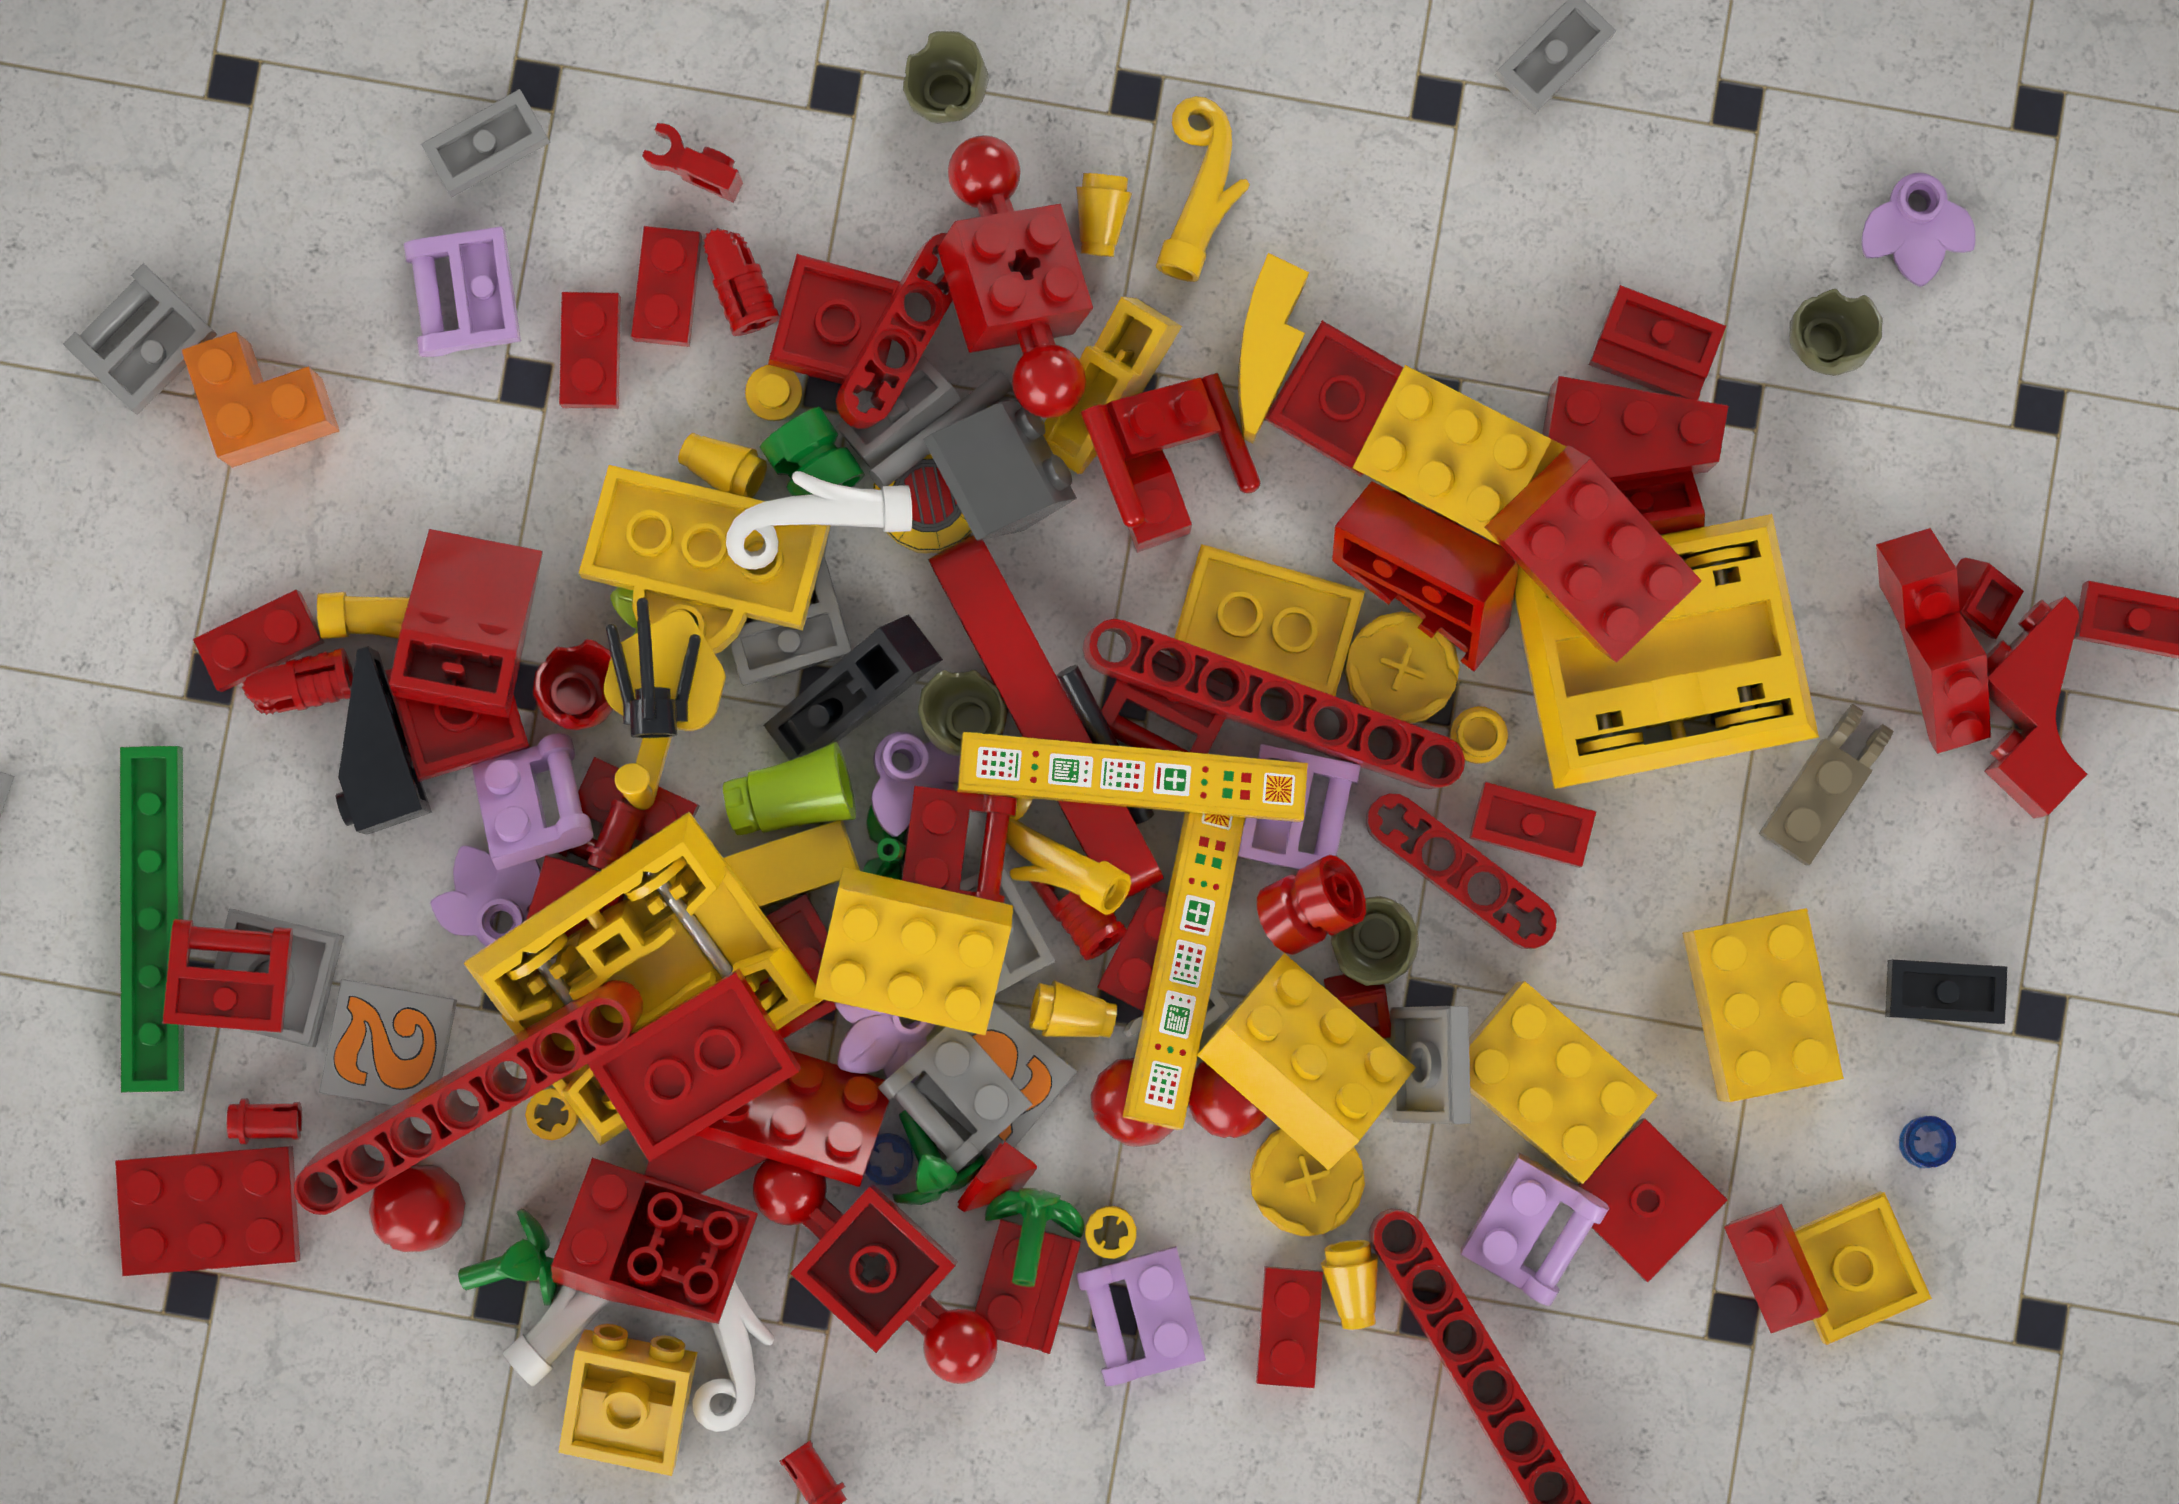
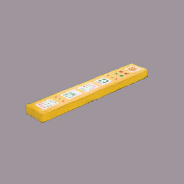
[957,732,1308,822]
[1123,812,1245,1130]

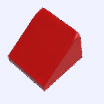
[1956,557,2024,639]
[1324,974,1391,1039]
[957,1142,1037,1212]

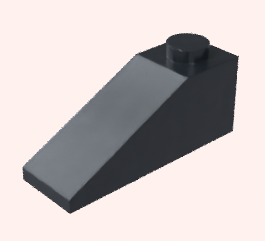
[763,614,943,760]
[335,646,432,835]

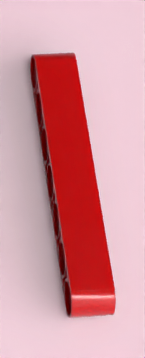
[928,535,1164,900]
[1083,619,1465,789]
[294,980,643,1215]
[1369,1208,1591,1504]

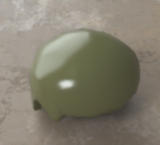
[903,31,989,124]
[1789,289,1883,376]
[918,670,1008,756]
[1331,896,1419,986]

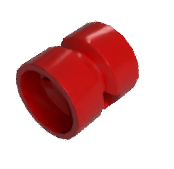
[1257,854,1366,955]

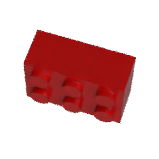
[1484,445,1702,663]

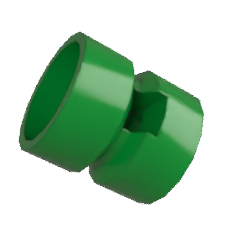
[760,407,865,496]

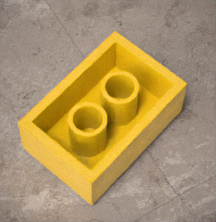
[1353,365,1566,545]
[814,867,1013,1035]
[1682,908,1844,1102]
[1197,953,1416,1170]
[1469,981,1658,1184]

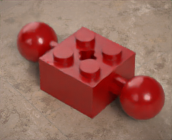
[937,135,1093,418]
[753,1159,998,1384]

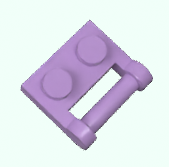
[404,227,521,357]
[472,733,593,871]
[1238,744,1361,870]
[1461,1152,1610,1306]
[1076,1246,1206,1387]

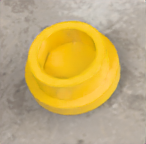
[745,365,803,421]
[1450,706,1508,764]

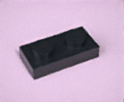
[1885,959,2008,1024]

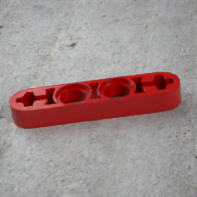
[836,233,953,429]
[1366,793,1557,949]

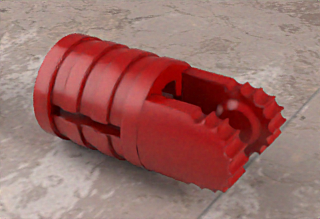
[703,228,780,336]
[242,648,353,715]
[1028,881,1127,960]

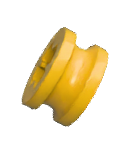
[525,1088,579,1140]
[1085,1206,1137,1259]

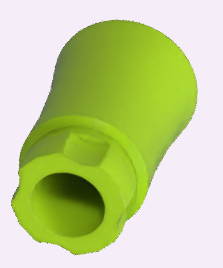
[723,742,856,835]

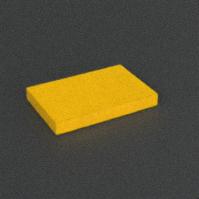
[1169,544,1365,696]

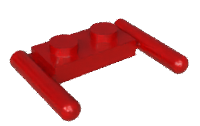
[1081,373,1261,528]

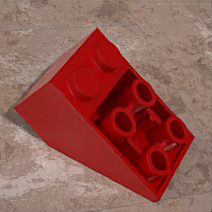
[389,529,543,718]
[551,1157,758,1324]

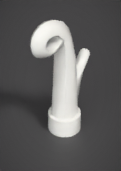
[726,471,912,570]
[693,1279,775,1432]
[503,1285,610,1387]

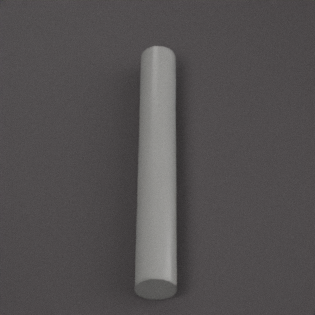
[869,372,1012,489]

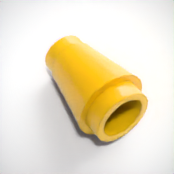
[1076,173,1132,257]
[678,433,767,498]
[1029,980,1117,1038]
[1321,1240,1378,1330]

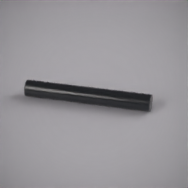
[1057,665,1154,824]

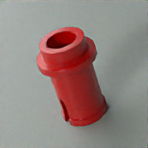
[586,799,647,870]
[227,1098,302,1144]
[779,1440,847,1504]

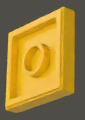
[1793,1191,1932,1345]

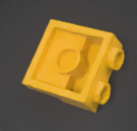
[558,1324,698,1476]

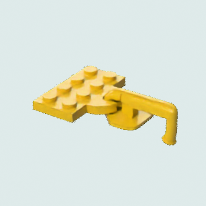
[578,465,831,810]

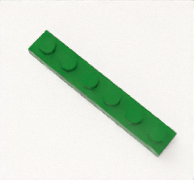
[120,746,184,1093]

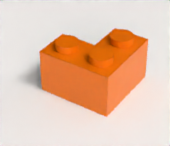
[182,331,340,468]

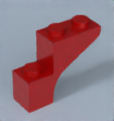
[1876,528,1991,754]
[1984,596,2088,819]

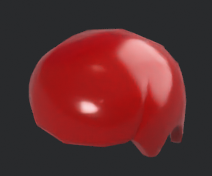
[533,639,614,730]
[1090,1057,1174,1147]
[1188,1061,1268,1138]
[369,1165,466,1252]

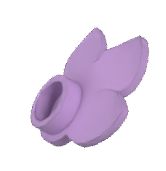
[1861,173,1975,287]
[871,732,960,837]
[430,846,540,947]
[835,1002,935,1083]

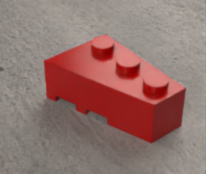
[1542,376,1729,483]
[1332,481,1519,672]

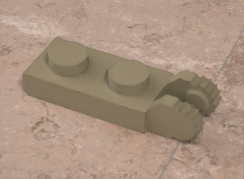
[1759,704,1894,866]

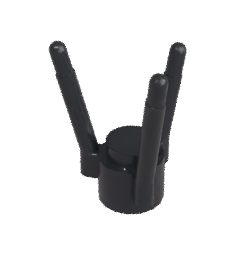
[606,598,701,738]

